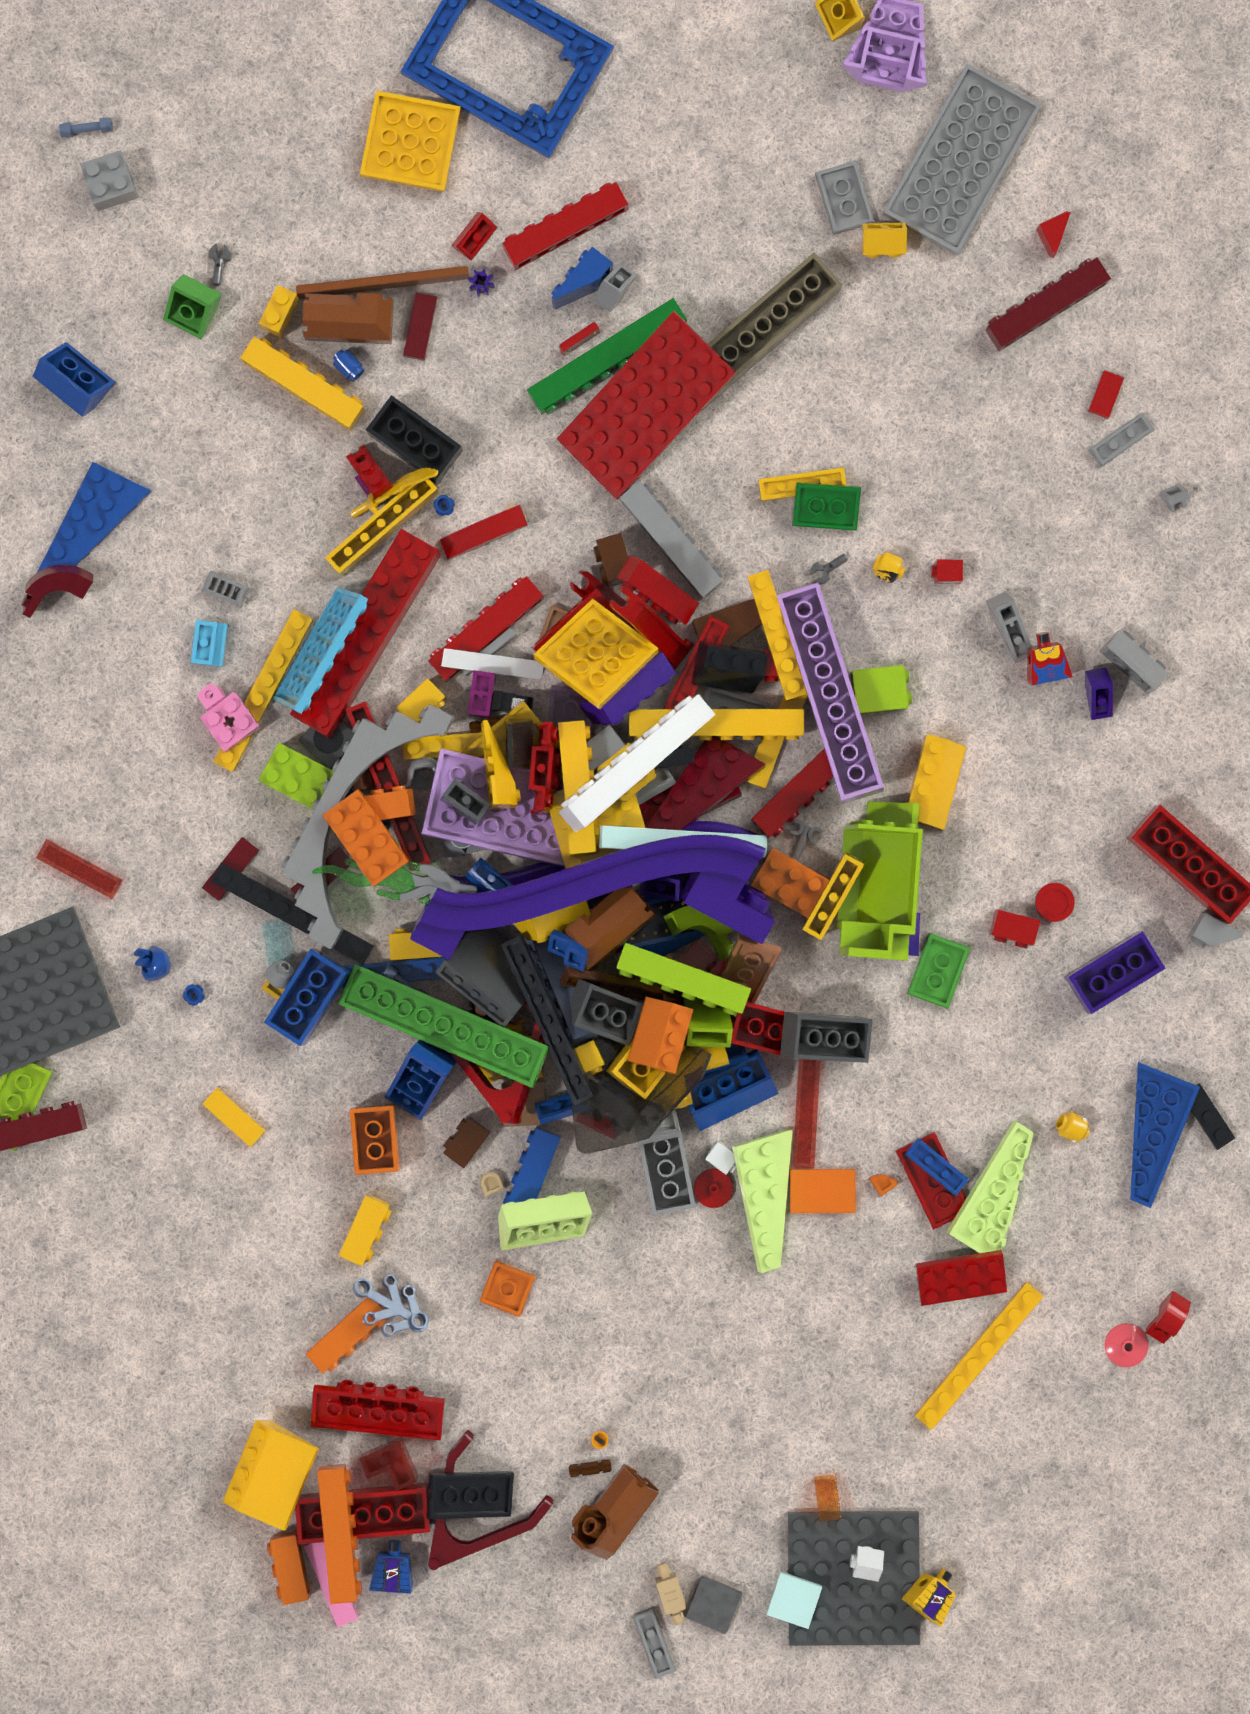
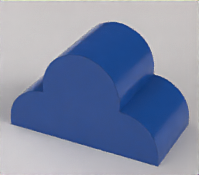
[385,1039,457,1120]

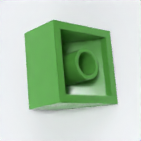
[163,274,222,339]

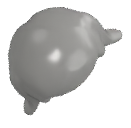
[405,757,437,789]

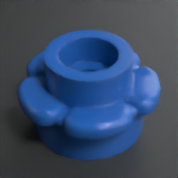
[433,495,455,516]
[183,984,205,1006]

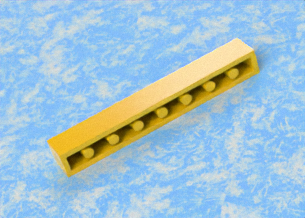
[629,709,804,740]

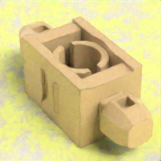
[655,1562,686,1625]

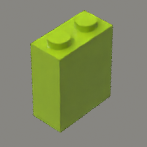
[851,665,912,715]
[683,998,733,1048]

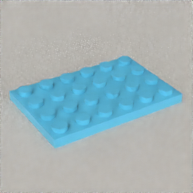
[272,587,368,714]

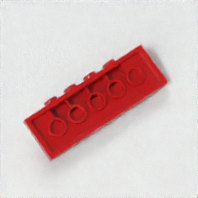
[311,1379,445,1441]

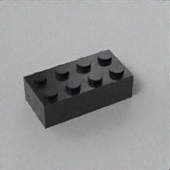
[366,395,463,485]

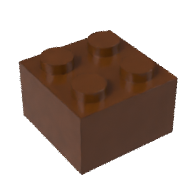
[593,533,628,588]

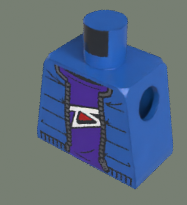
[369,1540,413,1594]

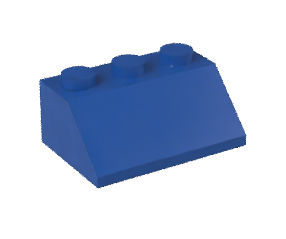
[32,342,116,417]

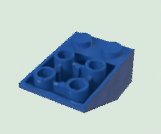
[551,247,613,310]

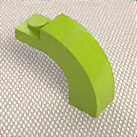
[664,906,734,961]

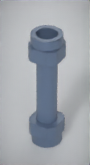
[59,118,113,138]
[381,964,429,995]

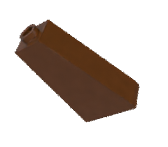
[692,599,762,646]

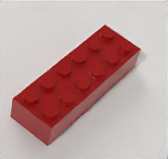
[1127,805,1250,924]
[295,1483,432,1544]

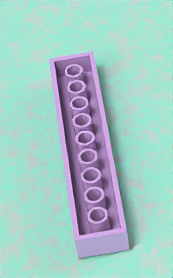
[777,583,884,804]

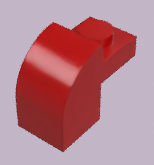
[1145,1291,1191,1344]

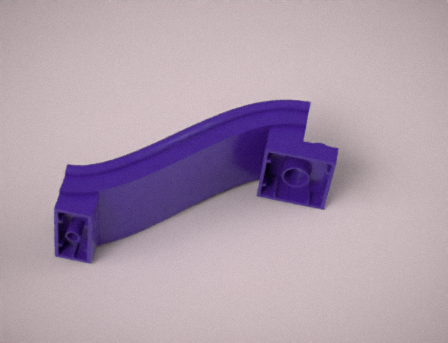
[410,821,775,960]

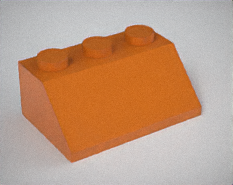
[627,997,694,1074]

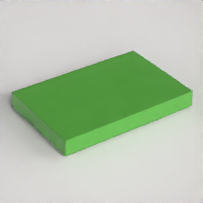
[907,933,970,1009]

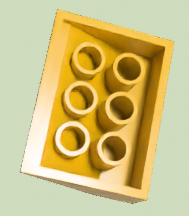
[222,1420,319,1531]

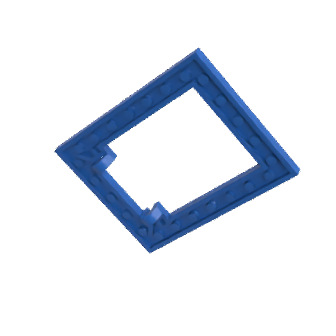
[401,0,614,159]

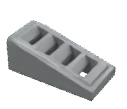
[201,571,250,608]

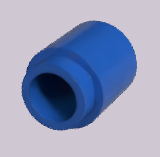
[333,349,365,382]

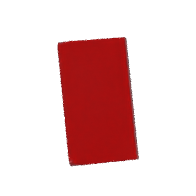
[451,212,497,261]

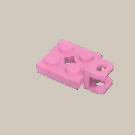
[198,684,260,753]

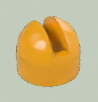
[591,1431,609,1449]

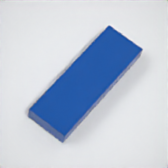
[904,1137,969,1196]

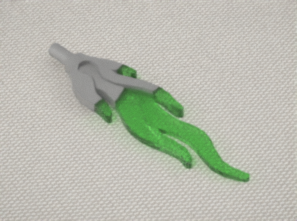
[312,859,477,904]

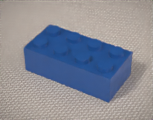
[264,949,351,1046]

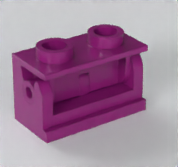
[467,670,496,718]

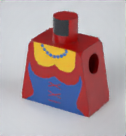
[1027,632,1072,685]

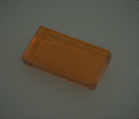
[814,1474,841,1522]

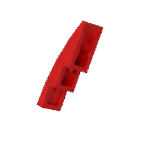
[440,505,528,560]

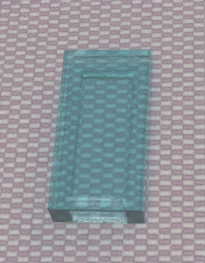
[262,921,291,966]

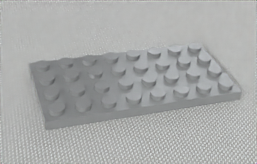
[883,64,1042,256]

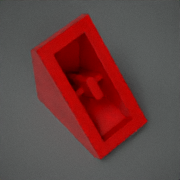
[1036,211,1071,258]

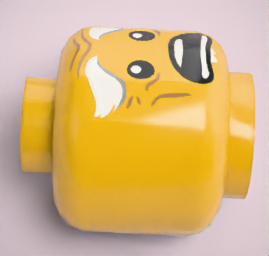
[1056,1111,1090,1143]

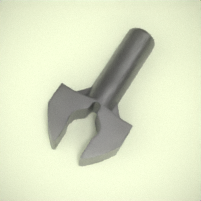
[208,243,231,286]
[809,554,848,584]

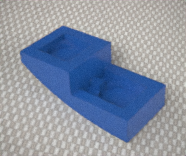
[547,929,588,972]

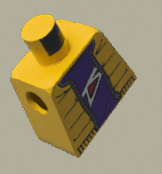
[902,1568,955,1627]

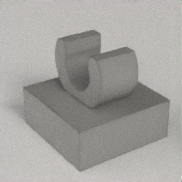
[1160,484,1189,512]

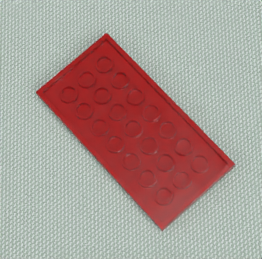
[557,311,736,500]

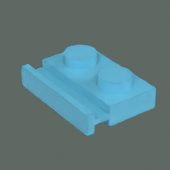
[191,620,228,667]

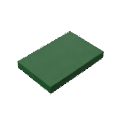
[792,482,861,531]

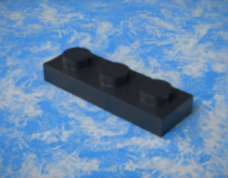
[1191,1083,1235,1150]

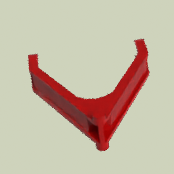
[570,570,694,671]
[449,1023,546,1125]

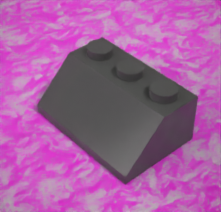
[571,979,643,1046]

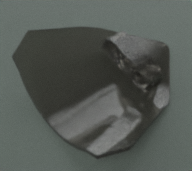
[571,1024,712,1154]

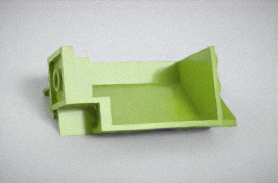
[836,801,923,961]

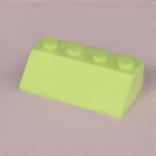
[498,1191,592,1250]

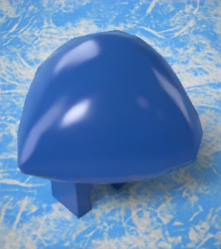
[134,946,171,981]

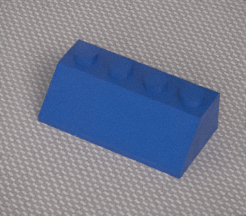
[688,1050,779,1131]

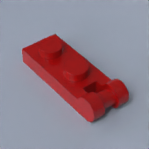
[346,444,393,499]

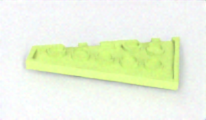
[946,1120,1034,1253]
[732,1129,793,1273]

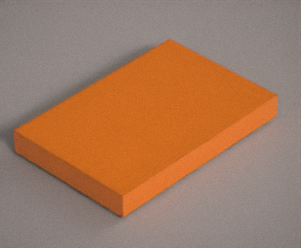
[790,1169,856,1213]

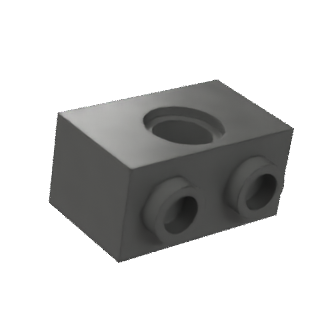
[440,779,491,825]

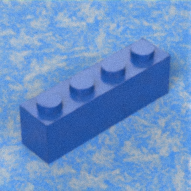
[503,1127,561,1204]

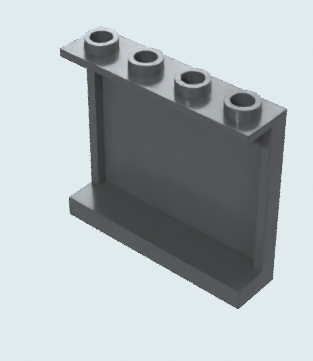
[435,928,541,1028]

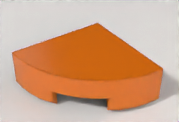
[868,1174,898,1196]

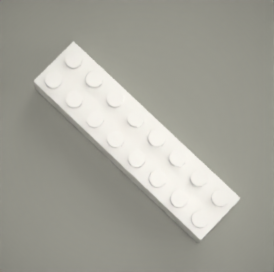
[558,694,715,833]

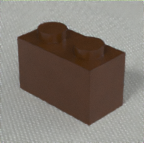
[443,1117,491,1169]

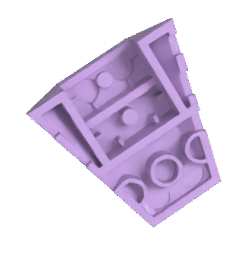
[842,0,927,92]

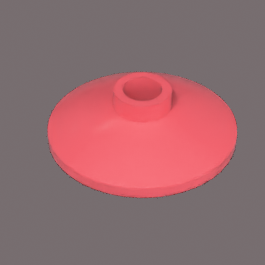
[1105,1324,1148,1367]

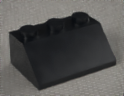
[691,641,769,694]

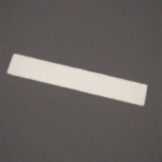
[441,648,544,679]

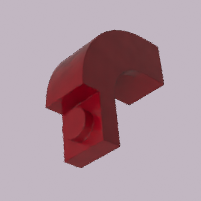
[21,565,93,618]

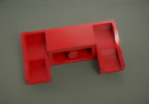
[529,722,562,815]

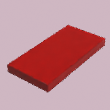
[895,1132,966,1230]

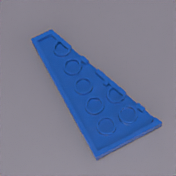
[37,462,152,572]
[1130,1062,1200,1208]

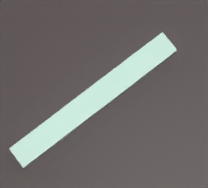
[599,826,767,858]

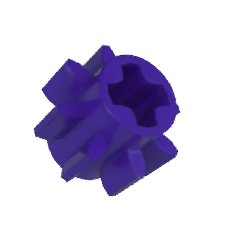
[468,269,495,297]

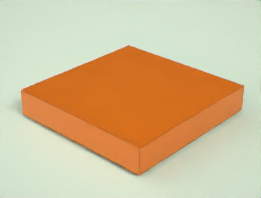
[479,1260,536,1317]

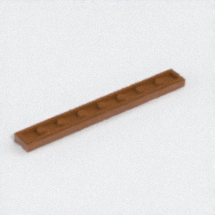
[296,266,469,299]

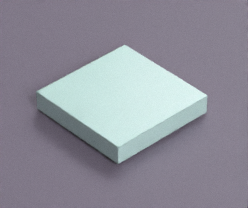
[766,1571,822,1629]

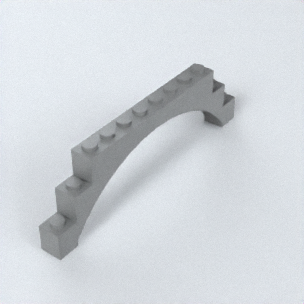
[281,704,455,949]

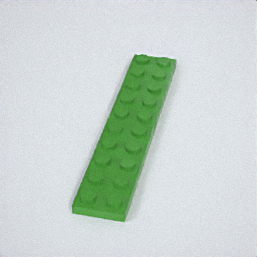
[338,964,549,1088]

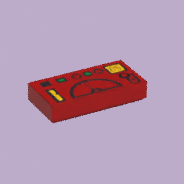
[559,322,600,356]

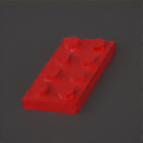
[915,1250,1007,1306]

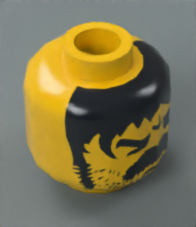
[872,551,905,583]

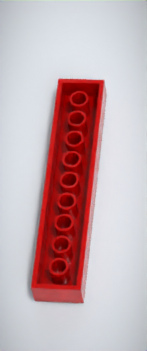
[290,529,441,739]

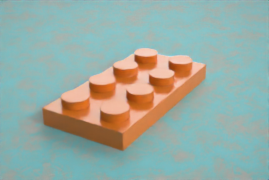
[322,789,410,887]

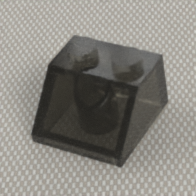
[505,718,537,768]

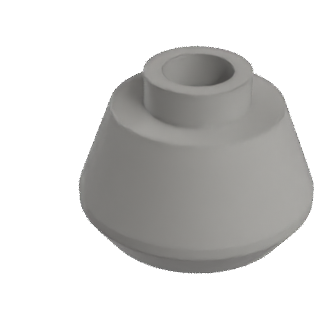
[266,960,294,989]

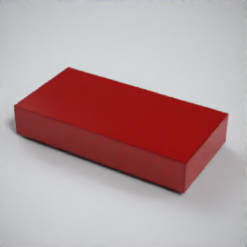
[1088,370,1124,419]

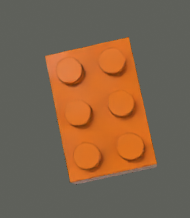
[751,846,829,918]
[350,1104,401,1175]

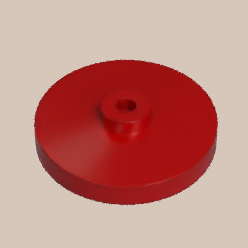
[1035,883,1075,922]
[694,1169,733,1208]

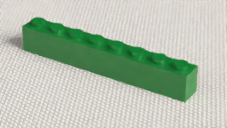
[527,298,687,415]

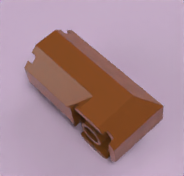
[302,293,394,345]
[565,885,657,971]
[571,1464,659,1560]

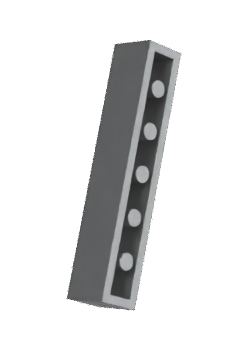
[620,481,723,599]

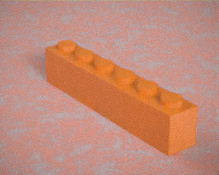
[317,1464,362,1605]

